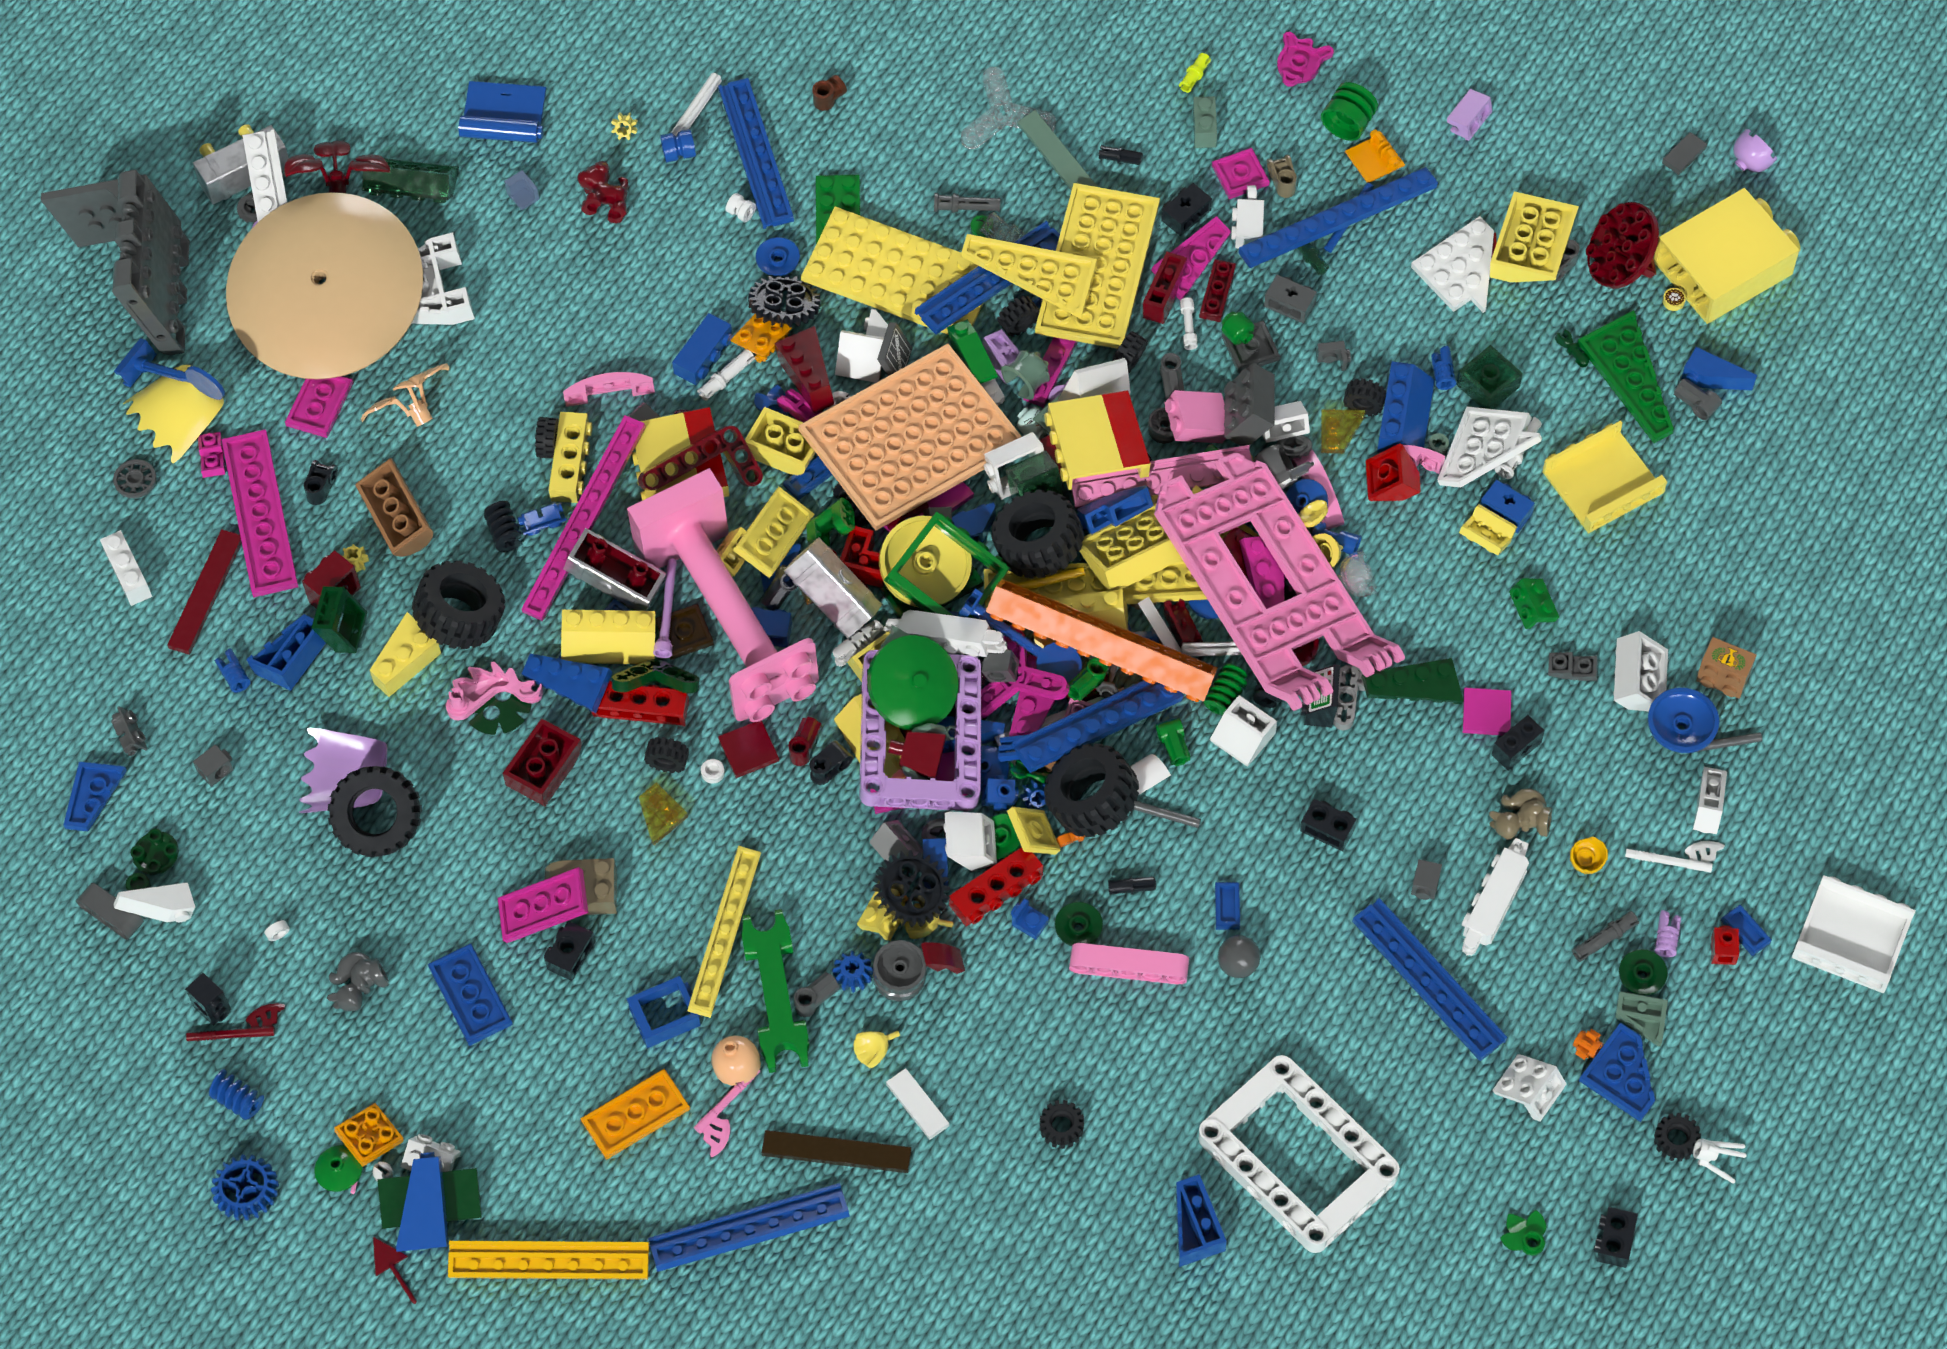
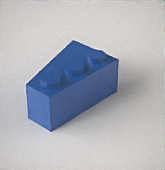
[246,614,326,691]
[1176,1174,1227,1267]

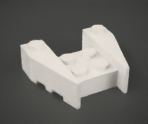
[411,232,475,325]

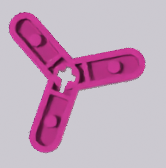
[969,625,1070,719]

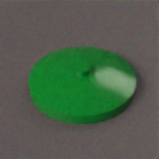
[867,635,959,730]

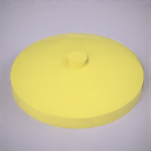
[879,516,972,607]

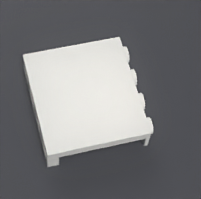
[1791,875,1916,993]

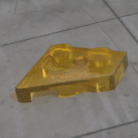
[1321,409,1365,454]
[639,782,688,845]

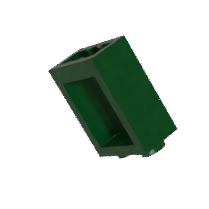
[312,586,367,653]

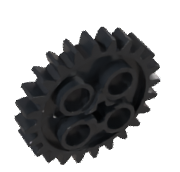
[748,275,821,328]
[872,850,950,928]

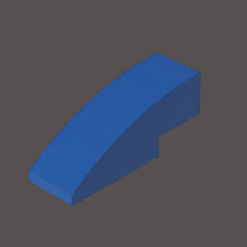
[1077,485,1154,534]

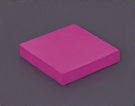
[1212,148,1270,199]
[1462,688,1511,736]

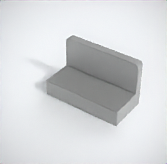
[870,820,923,873]

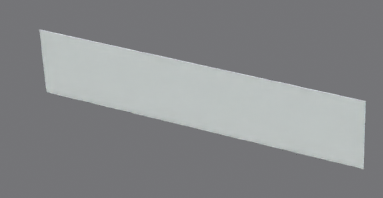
[1138,597,1182,653]

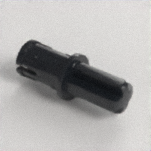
[1099,145,1143,165]
[1108,876,1156,895]

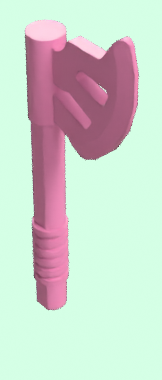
[694,1070,760,1158]

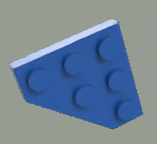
[1579,1023,1655,1122]

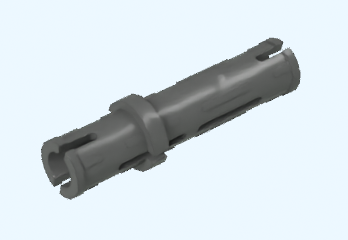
[1572,911,1639,962]

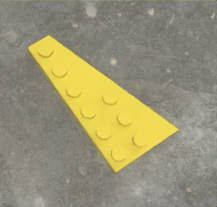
[962,234,1097,319]

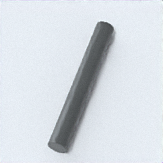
[1693,732,1762,753]
[1133,801,1201,828]

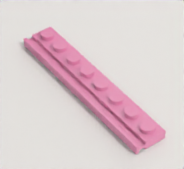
[1071,445,1252,509]

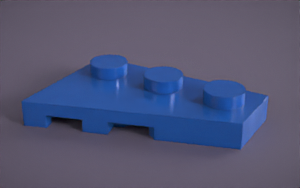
[63,762,127,832]

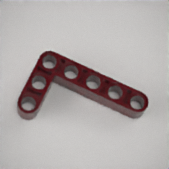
[638,426,763,491]

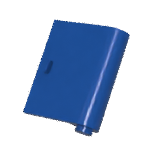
[459,81,546,143]

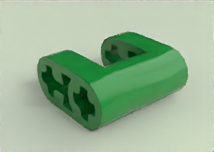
[806,497,855,547]

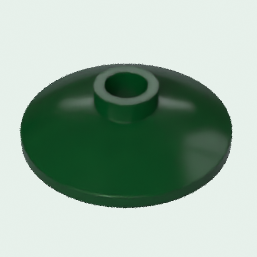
[1055,902,1103,946]
[1619,949,1668,995]

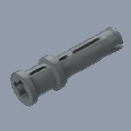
[934,193,1000,213]

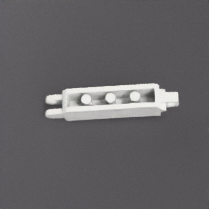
[883,610,1007,657]
[1462,838,1529,956]

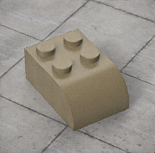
[545,858,617,915]

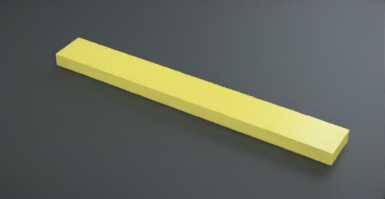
[687,845,761,1018]

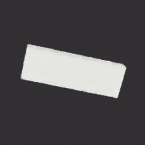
[886,1068,949,1140]

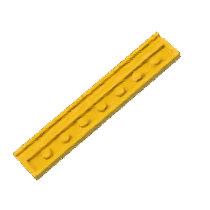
[448,1241,649,1280]

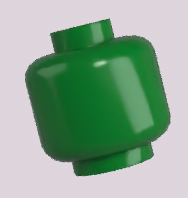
[1222,312,1255,345]

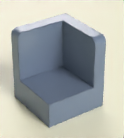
[504,170,540,210]

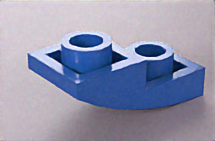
[923,838,948,889]

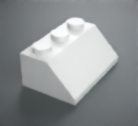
[1057,358,1131,402]
[1613,631,1668,712]

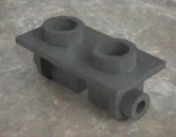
[111,706,148,756]

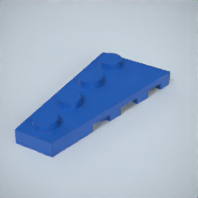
[522,653,613,713]

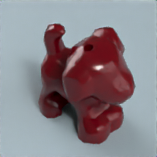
[577,161,629,223]

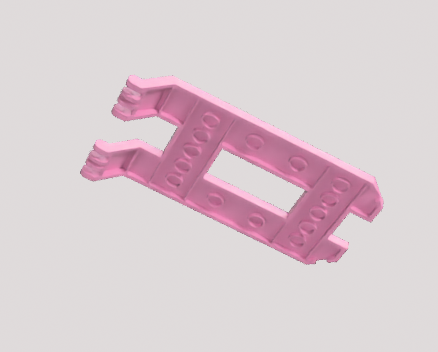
[1154,453,1405,711]

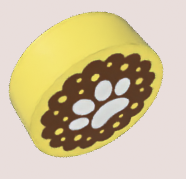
[1662,288,1686,311]

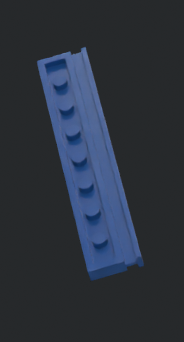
[718,78,794,229]
[915,221,1060,335]
[1011,681,1184,773]
[1352,898,1508,1061]
[648,1183,850,1272]

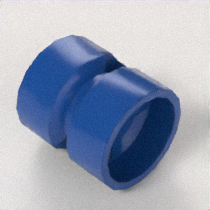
[660,129,696,163]

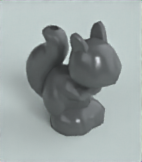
[327,952,390,1011]

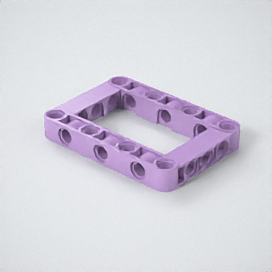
[859,650,981,812]

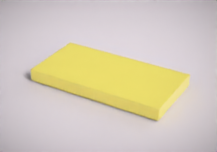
[733,486,815,578]

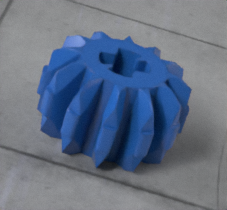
[832,950,873,993]

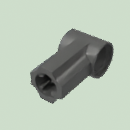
[1160,353,1184,400]
[1673,378,1722,420]
[794,972,840,1017]

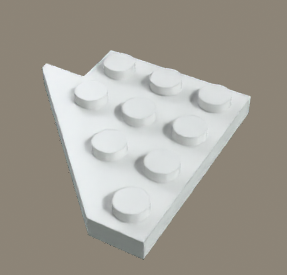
[1411,216,1494,313]
[1437,407,1542,488]

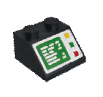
[1300,664,1340,728]

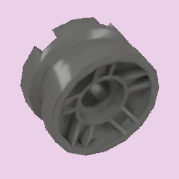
[1148,407,1175,444]

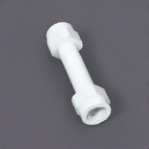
[1180,298,1198,350]

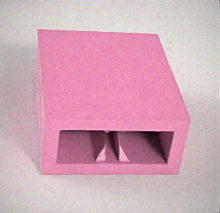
[1165,390,1226,443]

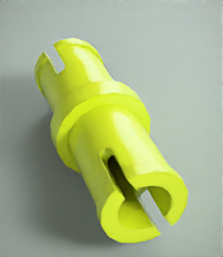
[1179,53,1211,93]

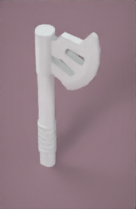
[1625,841,1725,873]

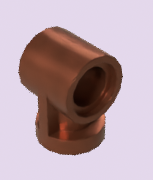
[812,75,847,111]

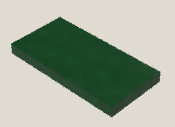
[377,1168,482,1229]

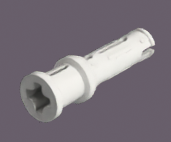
[1494,417,1542,479]

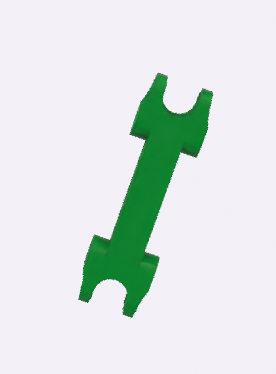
[742,909,810,1073]

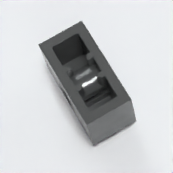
[1264,275,1317,324]

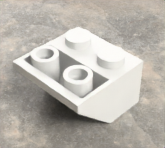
[1210,695,1277,767]
[944,812,997,872]

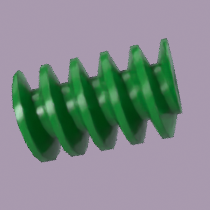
[1203,664,1247,716]

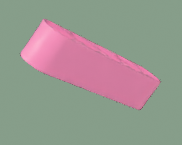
[1069,943,1189,984]

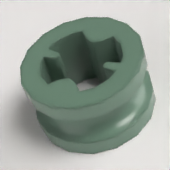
[1428,433,1449,455]

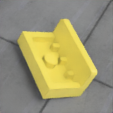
[1459,504,1517,555]
[857,889,908,941]

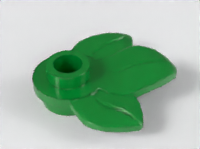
[1010,760,1051,783]
[1500,1210,1546,1256]

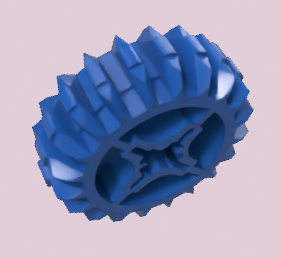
[211,1154,279,1221]

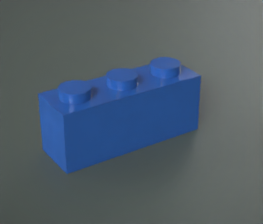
[672,313,733,385]

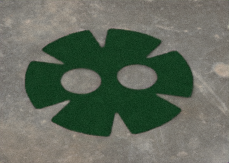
[469,678,532,735]

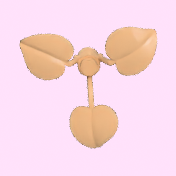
[361,363,449,427]

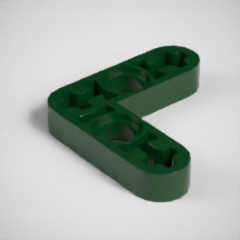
[612,659,700,693]

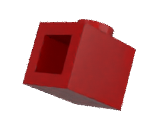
[1711,925,1739,965]

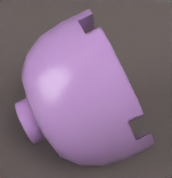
[1733,129,1777,172]

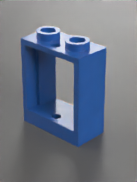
[626,976,702,1048]

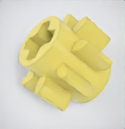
[611,112,638,140]
[343,544,369,572]

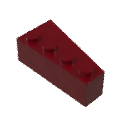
[774,326,835,413]

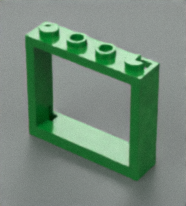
[884,512,1010,618]

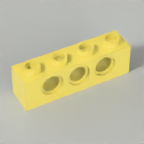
[549,412,592,503]

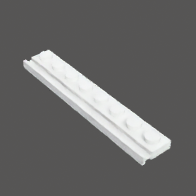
[242,130,288,222]

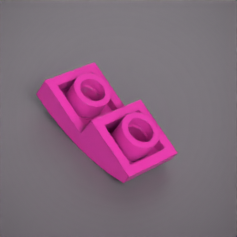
[198,432,225,478]

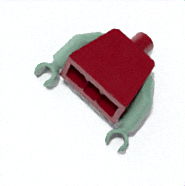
[888,723,956,780]

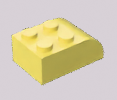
[745,407,816,475]

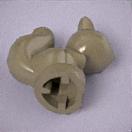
[1489,789,1552,840]

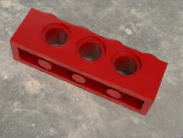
[592,681,689,726]
[949,847,1043,927]

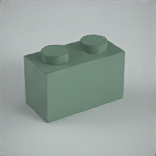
[1193,96,1217,148]

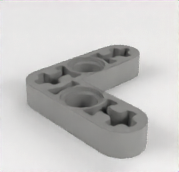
[1333,665,1376,730]

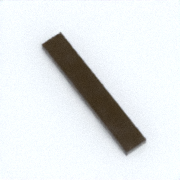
[761,1130,912,1173]

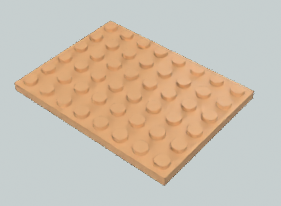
[798,344,1022,531]

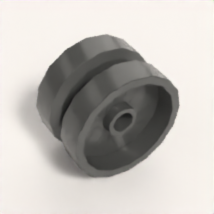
[873,940,927,1002]

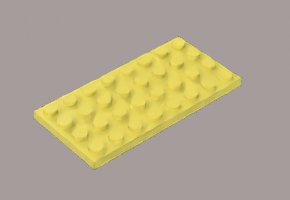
[1035,183,1160,349]
[801,207,983,335]

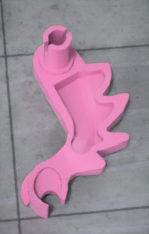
[446,662,543,721]

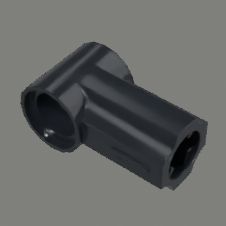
[759,565,798,611]

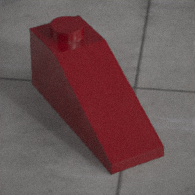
[1143,251,1187,324]

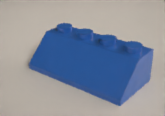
[1377,361,1435,452]

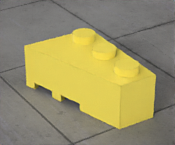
[370,612,441,697]

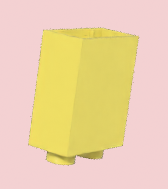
[1654,188,1800,324]

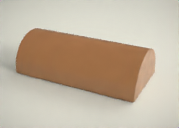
[355,458,433,557]

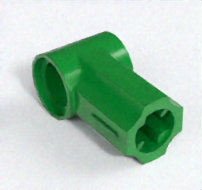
[1068,658,1108,701]
[1156,717,1190,766]

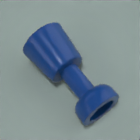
[1311,521,1362,557]

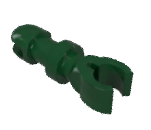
[1555,329,1589,368]

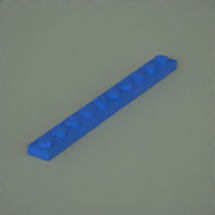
[1238,167,1438,268]

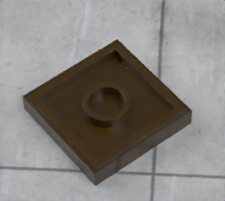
[655,603,714,660]

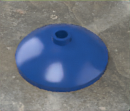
[1648,688,1719,753]

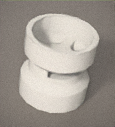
[726,193,756,222]

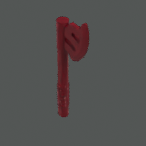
[186,1003,285,1041]

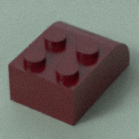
[503,718,582,807]

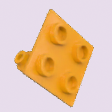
[1345,129,1405,183]
[730,313,792,363]

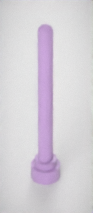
[653,558,677,658]

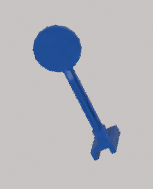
[114,338,225,400]
[957,588,1082,683]

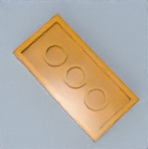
[580,1068,690,1160]

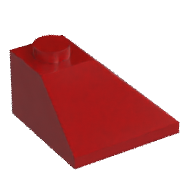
[1365,444,1421,501]

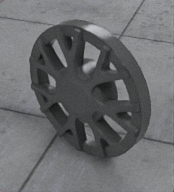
[113,459,157,498]

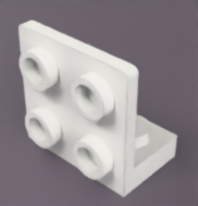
[1493,1054,1567,1122]

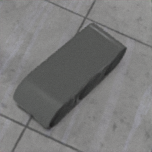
[76,883,144,940]

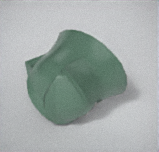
[1001,350,1050,400]

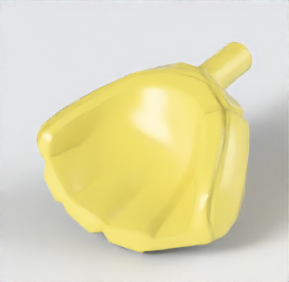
[1298,500,1328,528]
[905,903,953,939]
[853,1031,900,1068]

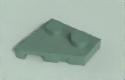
[1615,992,1668,1047]

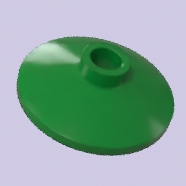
[991,814,1020,860]
[314,1145,363,1192]

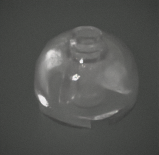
[1337,550,1377,598]

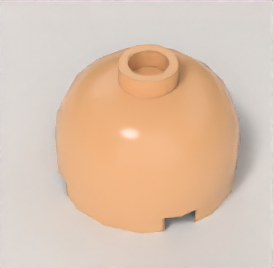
[711,1035,761,1086]

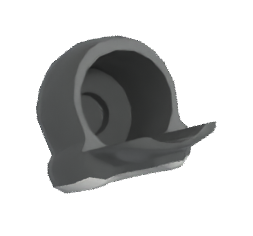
[1253,444,1314,489]

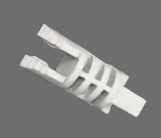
[833,620,885,667]

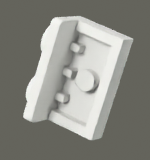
[401,1134,461,1172]

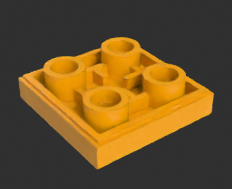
[334,1103,403,1167]

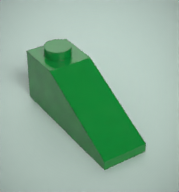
[947,319,998,384]

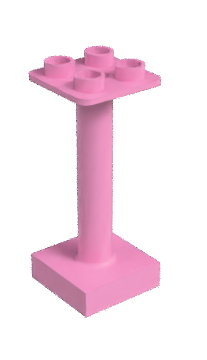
[627,468,819,722]

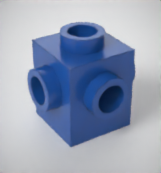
[981,775,1019,811]

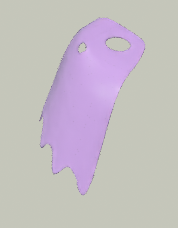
[299,728,387,813]

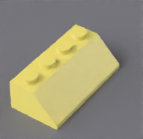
[1033,589,1128,650]
[561,610,655,664]
[834,694,906,779]

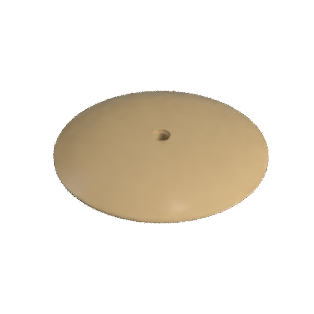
[226,192,423,379]

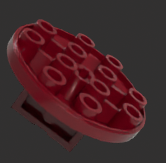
[1586,202,1659,289]

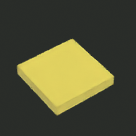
[1007,807,1061,855]

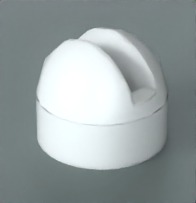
[372,1161,393,1182]

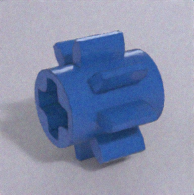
[1020,779,1046,810]

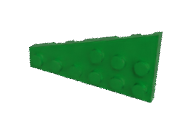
[1577,310,1674,443]

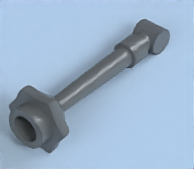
[1096,664,1119,699]

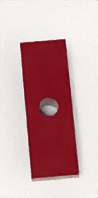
[1199,259,1236,322]

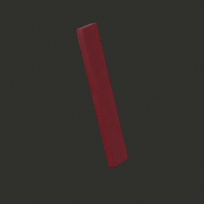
[167,529,242,655]

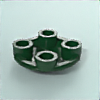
[130,829,179,875]

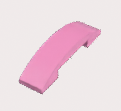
[563,372,655,407]
[1290,450,1344,530]

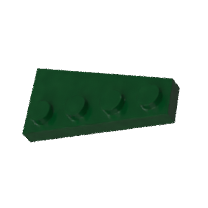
[1362,658,1464,704]

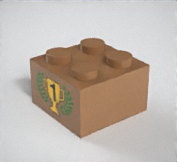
[1696,637,1757,699]

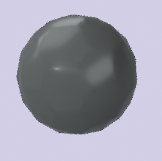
[1217,935,1261,978]

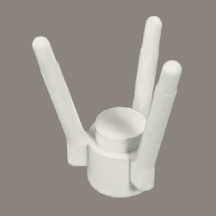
[1693,1138,1747,1183]

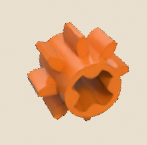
[1573,1029,1603,1060]

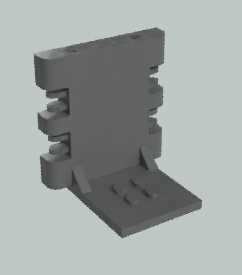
[41,170,190,355]

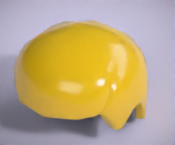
[1570,837,1608,874]

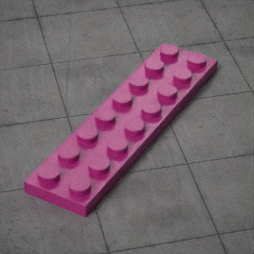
[221,429,299,598]

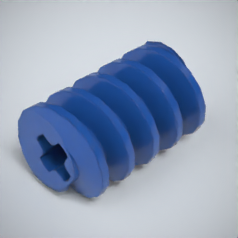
[209,1069,264,1120]

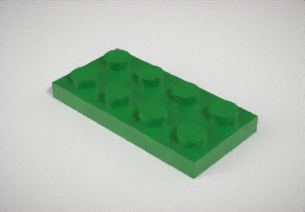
[816,175,860,244]

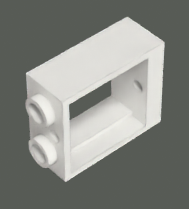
[984,432,1050,500]

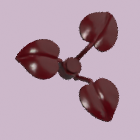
[285,141,390,193]

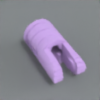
[1655,910,1681,957]

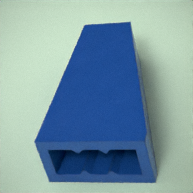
[396,1152,449,1252]

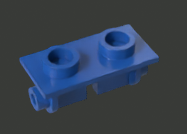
[517,502,567,536]

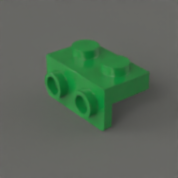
[1509,578,1559,629]

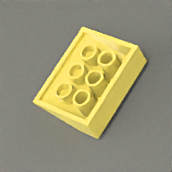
[1490,191,1579,282]
[1080,502,1182,591]

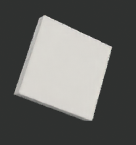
[835,330,884,383]

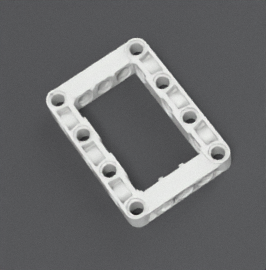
[1198,1055,1400,1253]

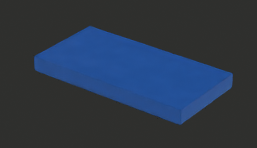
[428,943,513,1046]

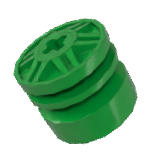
[1321,82,1378,141]

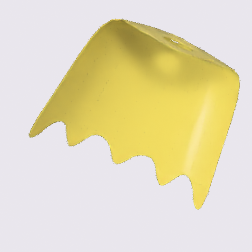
[123,365,224,463]

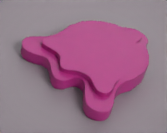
[1277,32,1334,87]

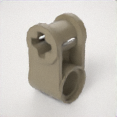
[1267,154,1297,198]

